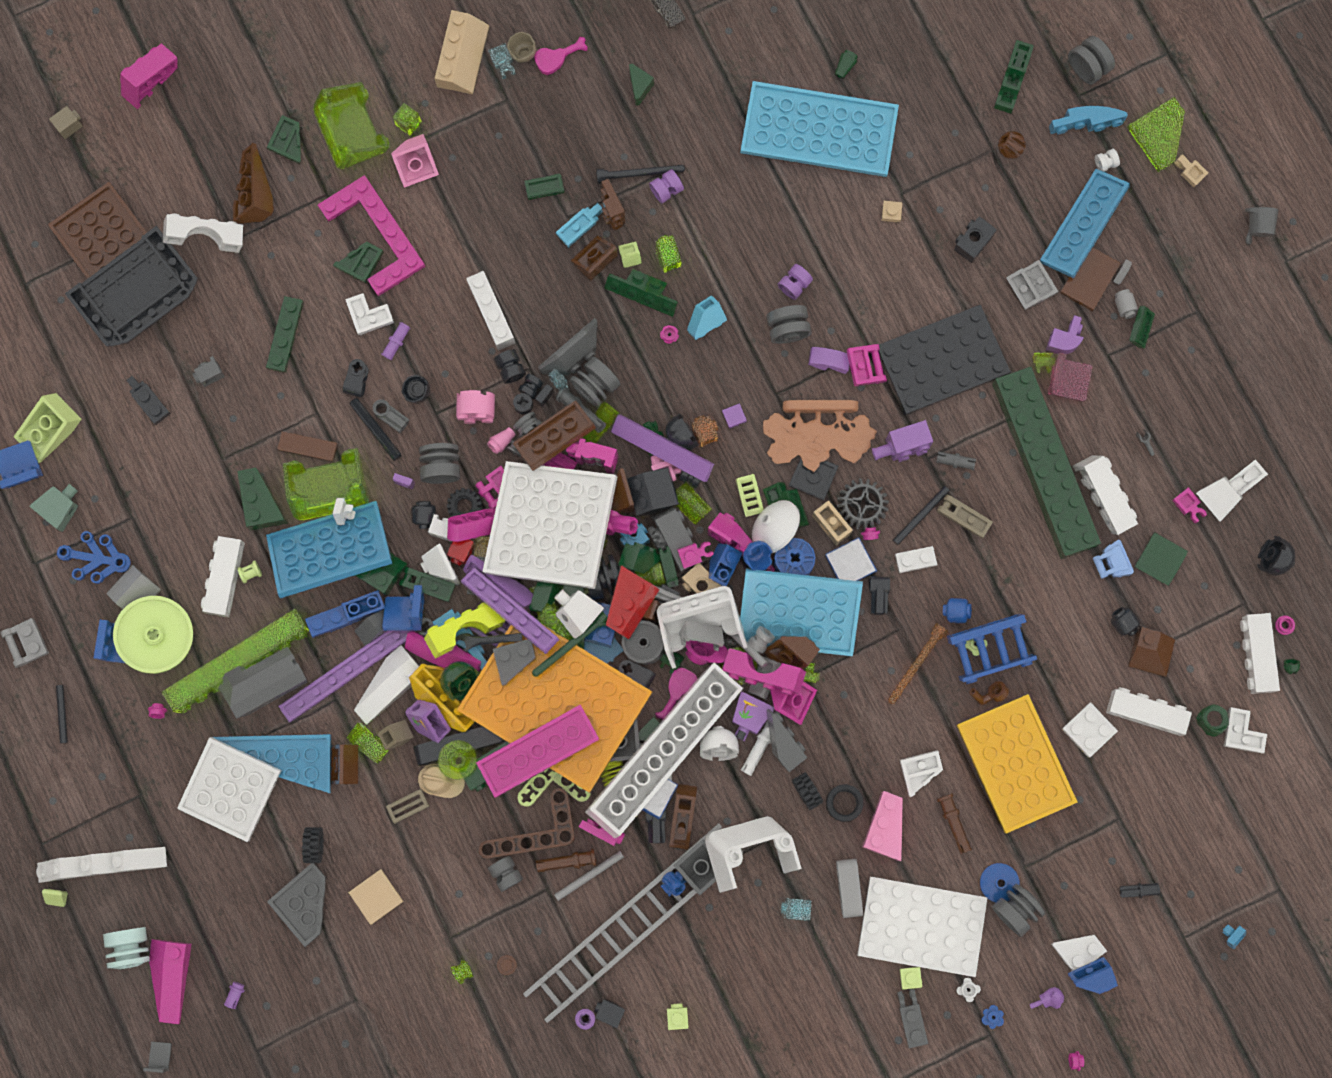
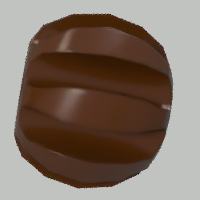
[998,131,1026,159]

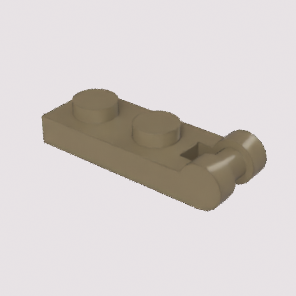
[936,495,993,539]

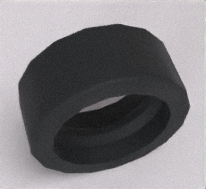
[826,784,864,822]

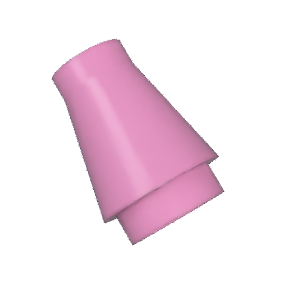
[487,427,516,454]

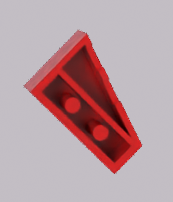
[606,566,660,639]

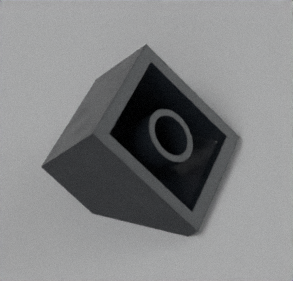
[627,468,679,516]

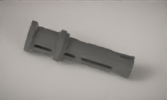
[556,387,606,433]

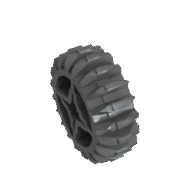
[837,479,889,530]

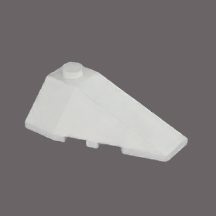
[354,645,419,725]

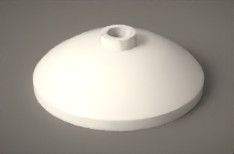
[752,500,800,553]

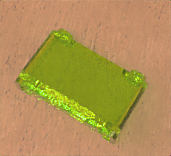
[314,82,390,169]
[283,448,369,520]

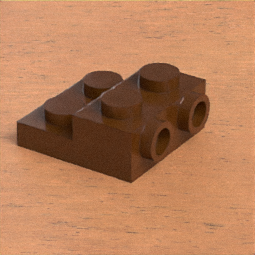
[600,179,625,230]

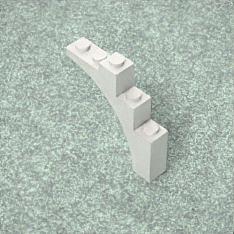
[36,847,167,883]

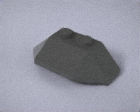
[538,318,598,376]

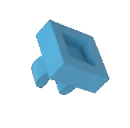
[1223,924,1246,950]

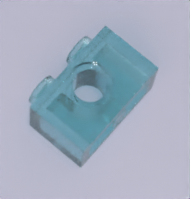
[781,898,812,921]

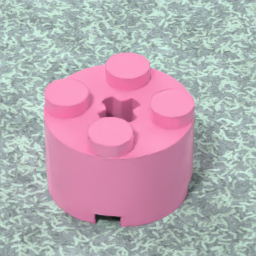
[456,390,495,424]

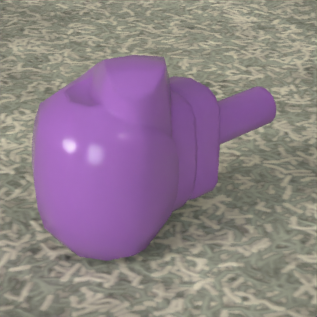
[1029,987,1064,1009]

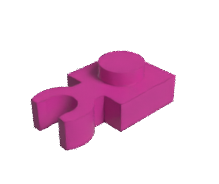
[1172,487,1207,523]
[677,542,714,568]

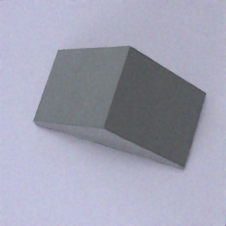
[355,610,386,646]

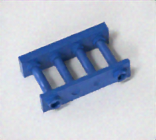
[947,613,1037,684]

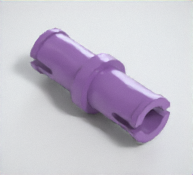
[381,322,411,361]

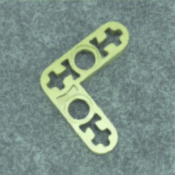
[518,768,591,807]

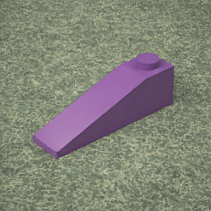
[463,555,533,630]

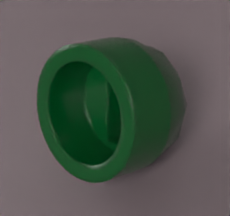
[1284,659,1300,675]

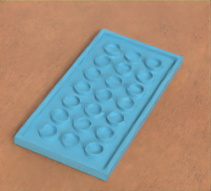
[740,81,899,177]

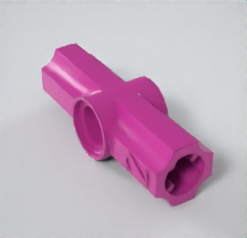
[606,510,638,535]

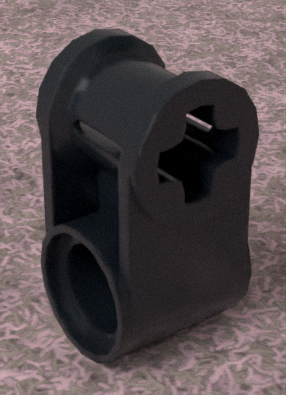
[343,359,369,398]
[618,660,656,689]

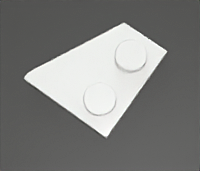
[900,750,943,797]
[1051,935,1107,971]

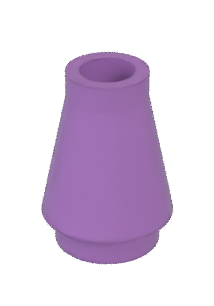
[575,1009,595,1029]

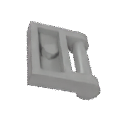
[0,618,49,668]

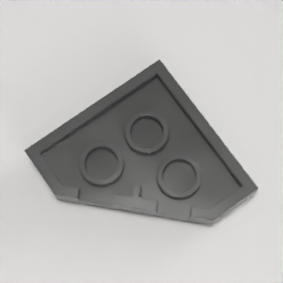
[267,863,326,947]

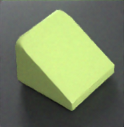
[618,242,642,268]
[42,889,68,907]

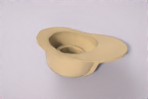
[418,764,465,798]

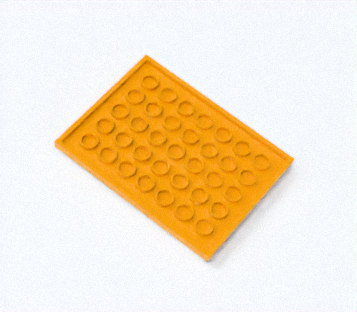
[457,624,653,793]

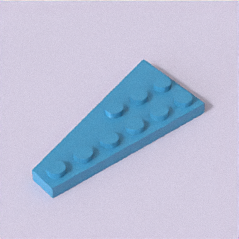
[213,734,331,793]

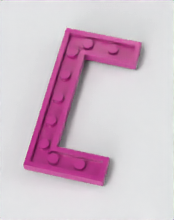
[318,175,425,296]

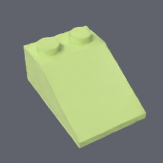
[14,393,82,463]

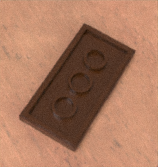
[513,400,596,471]

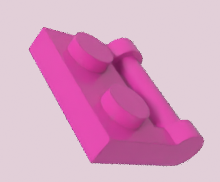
[846,344,887,386]

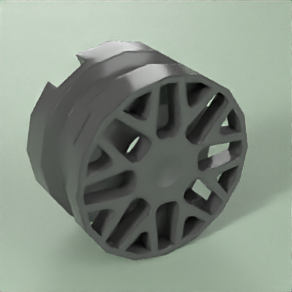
[513,412,542,438]

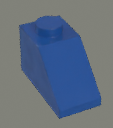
[1068,957,1118,994]

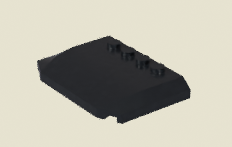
[65,226,198,347]

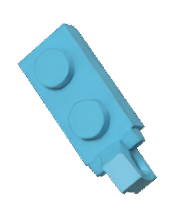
[556,203,602,248]

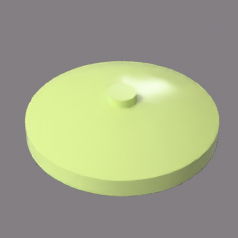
[113,596,193,674]

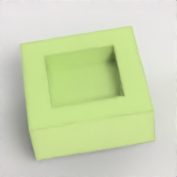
[899,967,922,989]

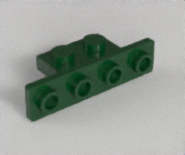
[605,269,678,317]

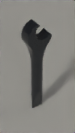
[455,633,522,651]

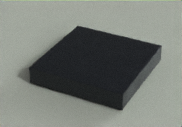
[788,458,839,501]

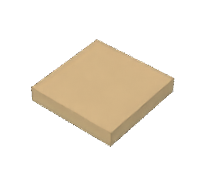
[348,869,404,925]

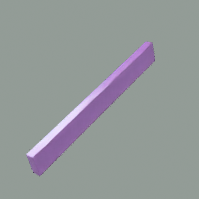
[278,630,418,722]

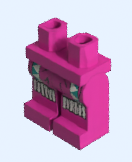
[566,439,619,475]

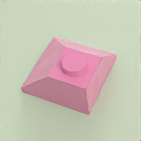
[391,134,439,188]

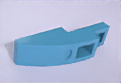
[1049,106,1128,134]

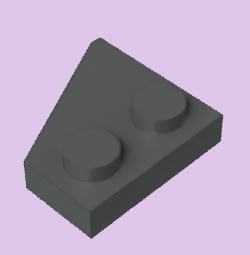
[493,639,536,686]

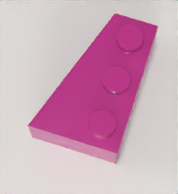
[120,43,178,109]

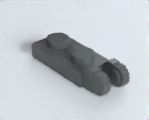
[897,988,928,1048]

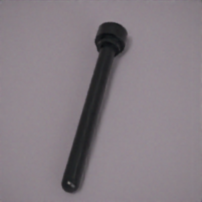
[596,165,685,184]

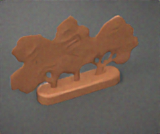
[763,400,877,472]

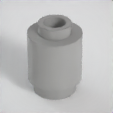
[1115,289,1138,319]

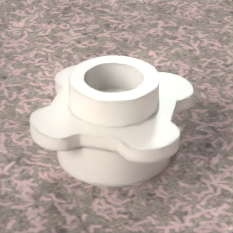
[957,978,981,1002]

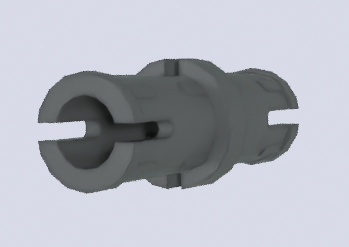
[936,451,976,471]

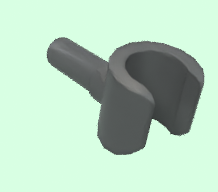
[1136,429,1155,456]

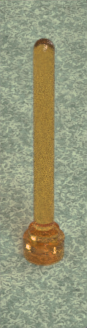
[888,623,948,704]

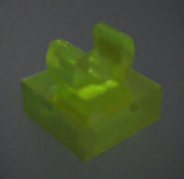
[1033,353,1055,373]
[803,663,820,683]

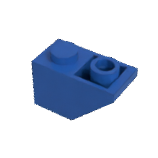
[709,544,743,586]

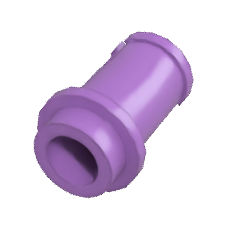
[224,982,245,1009]

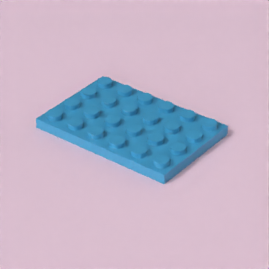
[266,501,392,598]

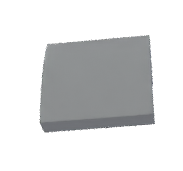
[1006,260,1058,310]

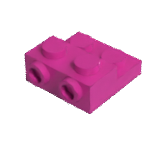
[579,819,625,846]

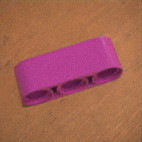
[447,509,496,542]

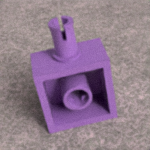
[872,420,933,462]

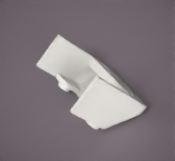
[657,586,747,669]
[705,817,802,893]

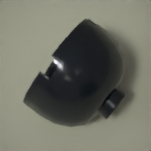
[665,413,700,451]
[1257,536,1296,576]

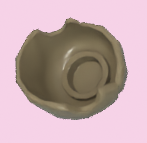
[507,32,537,63]

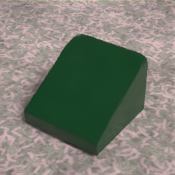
[763,482,787,505]

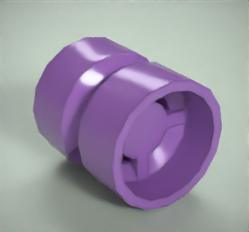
[649,169,684,204]
[777,264,813,300]

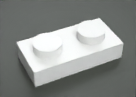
[1229,460,1268,495]
[895,546,937,573]

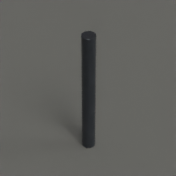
[892,486,950,545]

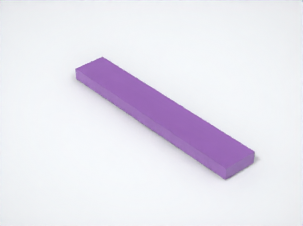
[611,415,714,482]
[461,568,559,654]

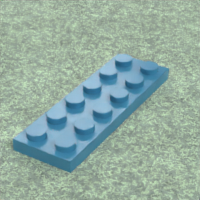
[1040,169,1130,278]

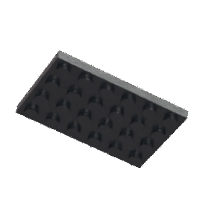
[879,304,1011,415]

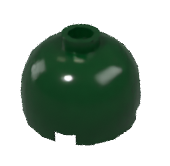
[440,661,480,701]

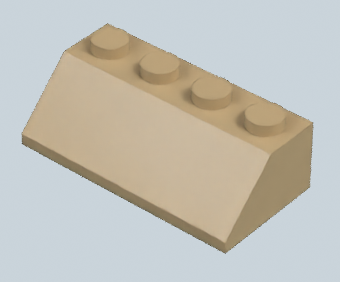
[435,10,489,94]

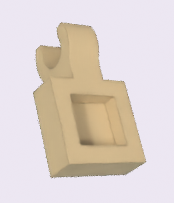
[1174,155,1208,187]

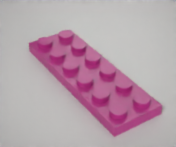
[476,705,600,798]

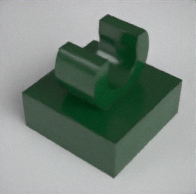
[660,652,685,674]

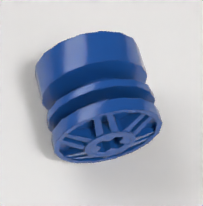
[773,538,816,576]

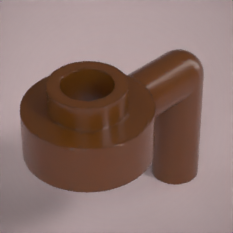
[969,681,1009,705]

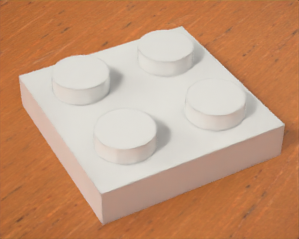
[1062,702,1118,758]

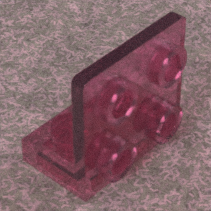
[1048,353,1092,402]

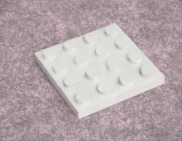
[177,737,282,842]

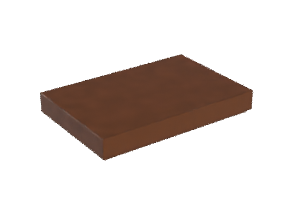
[1060,247,1121,312]

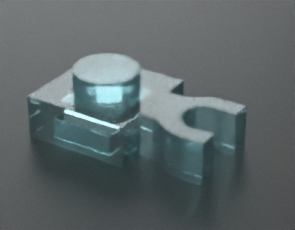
[488,43,516,79]
[549,369,568,391]

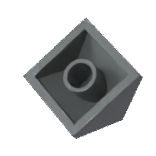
[673,839,716,896]

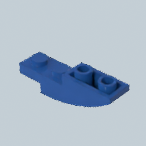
[305,590,385,638]

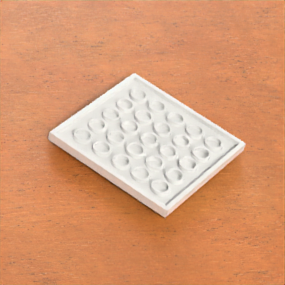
[482,461,617,589]

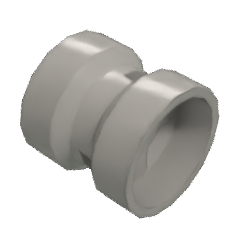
[748,626,775,653]

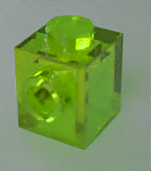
[393,103,421,135]

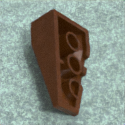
[233,143,274,224]

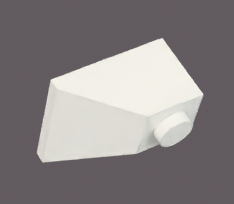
[421,544,460,585]

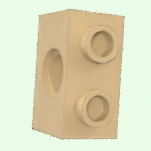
[812,500,853,545]
[682,563,721,594]

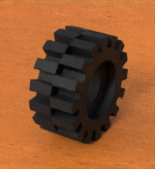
[447,488,482,517]
[792,772,823,810]
[302,827,324,863]

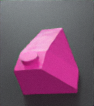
[707,512,775,572]
[149,939,192,1024]

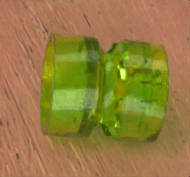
[634,561,665,586]

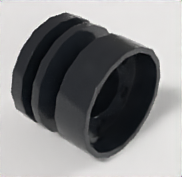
[588,554,620,601]

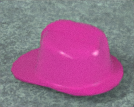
[686,640,728,665]

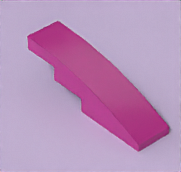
[405,630,481,672]

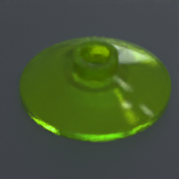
[438,740,477,780]

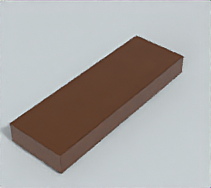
[277,431,338,462]

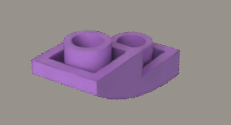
[808,347,849,374]

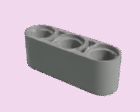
[836,859,863,918]

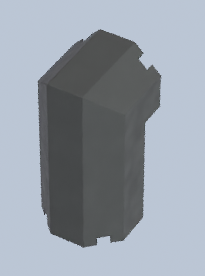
[219,647,307,718]

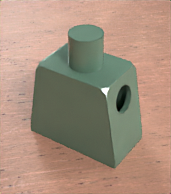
[29,484,78,532]

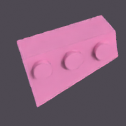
[862,791,902,861]

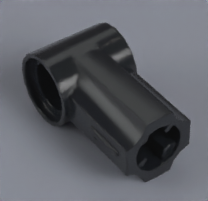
[869,576,890,615]
[646,808,666,844]

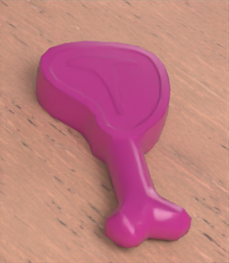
[535,37,588,75]
[655,668,698,720]

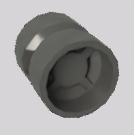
[488,855,523,892]

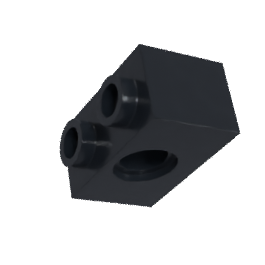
[954,216,997,263]

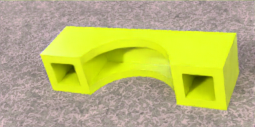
[424,602,506,659]

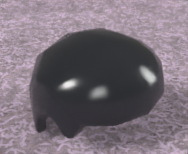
[401,375,430,404]

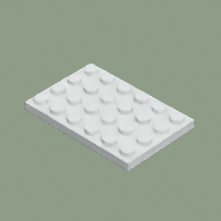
[857,877,987,977]

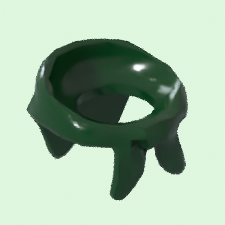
[1196,704,1229,737]

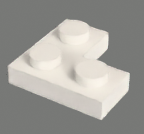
[345,293,394,335]
[1224,707,1267,754]

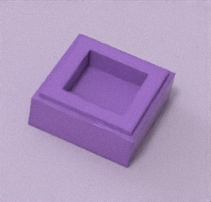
[722,403,747,429]
[393,473,415,489]

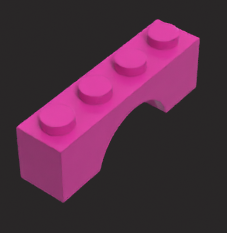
[722,648,806,696]

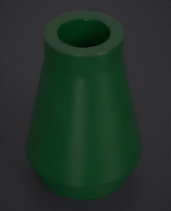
[834,50,858,79]

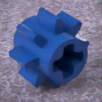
[661,871,686,896]

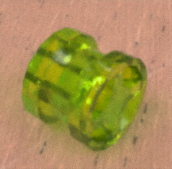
[450,959,474,984]

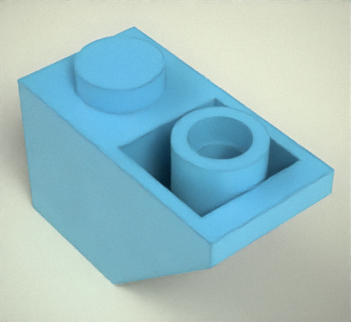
[687,296,727,340]

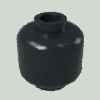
[411,501,436,529]
[1111,607,1140,636]

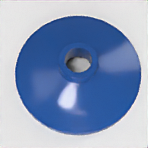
[980,863,1020,903]

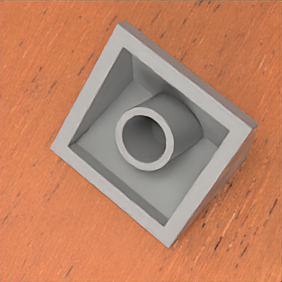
[106,565,161,609]

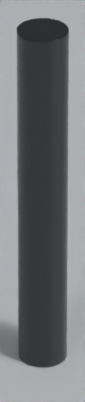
[56,685,68,744]

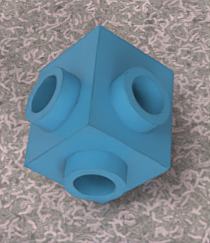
[620,523,650,546]

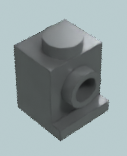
[193,356,225,387]

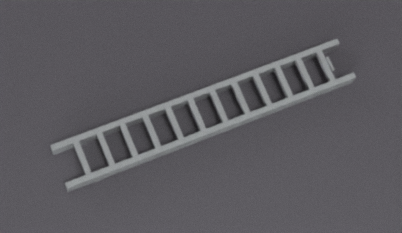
[523,824,743,1023]

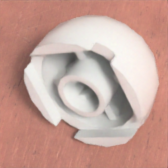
[700,726,739,761]

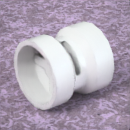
[1095,149,1120,172]

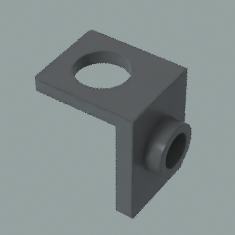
[143,1041,172,1073]

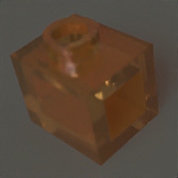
[692,415,719,447]

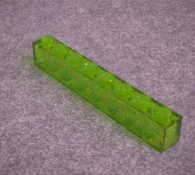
[162,609,309,714]

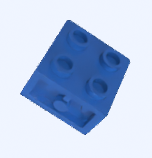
[0,441,43,489]
[383,585,424,631]
[94,620,125,663]

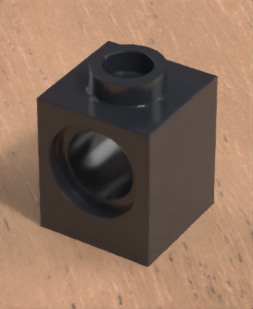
[594,999,626,1028]

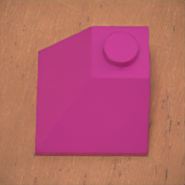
[770,682,817,725]

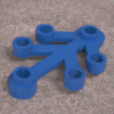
[57,531,131,584]

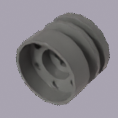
[570,357,621,407]
[419,443,461,484]
[992,883,1046,937]

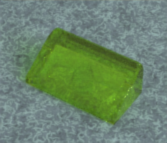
[676,482,712,525]

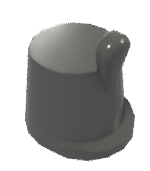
[1245,207,1279,245]

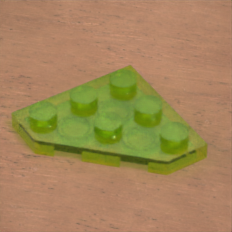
[1127,97,1185,172]

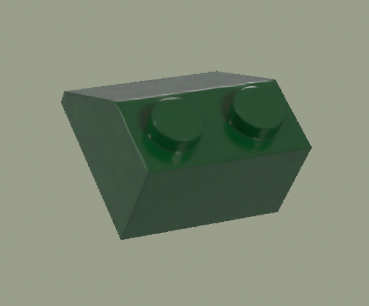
[354,553,408,596]

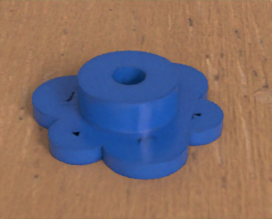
[982,1005,1004,1029]

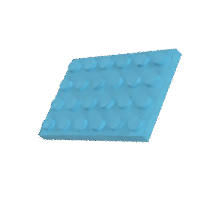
[737,569,863,656]

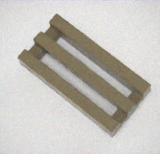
[386,789,430,824]

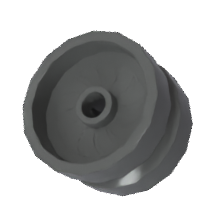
[1068,36,1115,85]
[766,305,812,344]
[622,621,665,665]

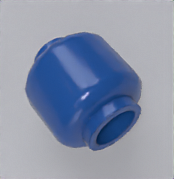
[943,598,972,623]

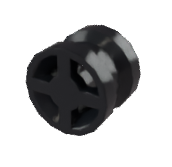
[513,393,533,415]

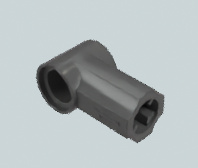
[373,399,410,433]

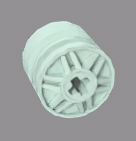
[103,927,150,969]

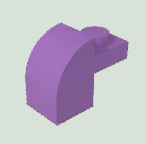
[1046,315,1084,355]

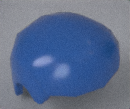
[743,540,772,571]

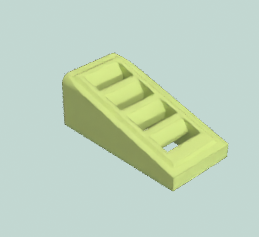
[736,474,763,517]

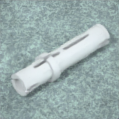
[741,720,771,776]

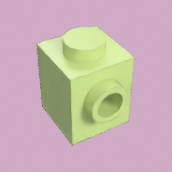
[667,1003,688,1030]

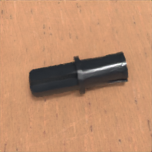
[1119,883,1160,898]

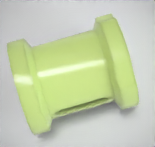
[237,560,262,584]

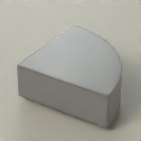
[1113,259,1132,285]

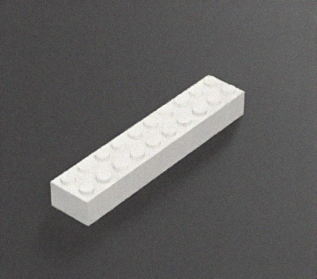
[585,663,743,839]

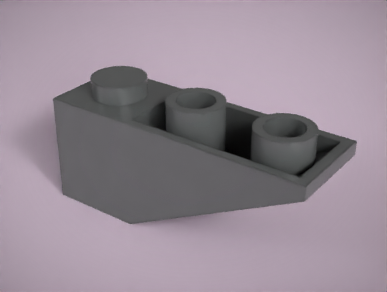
[766,709,807,772]

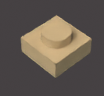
[881,201,902,223]

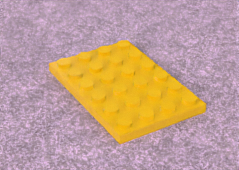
[956,694,1078,834]

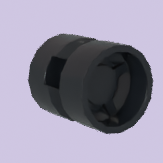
[494,349,526,384]

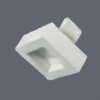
[332,498,356,525]

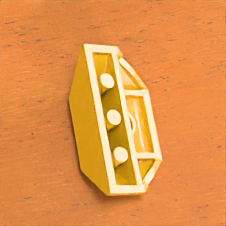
[409,664,475,732]

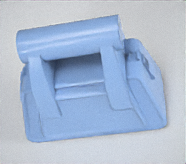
[1093,540,1134,579]

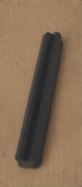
[350,398,401,461]

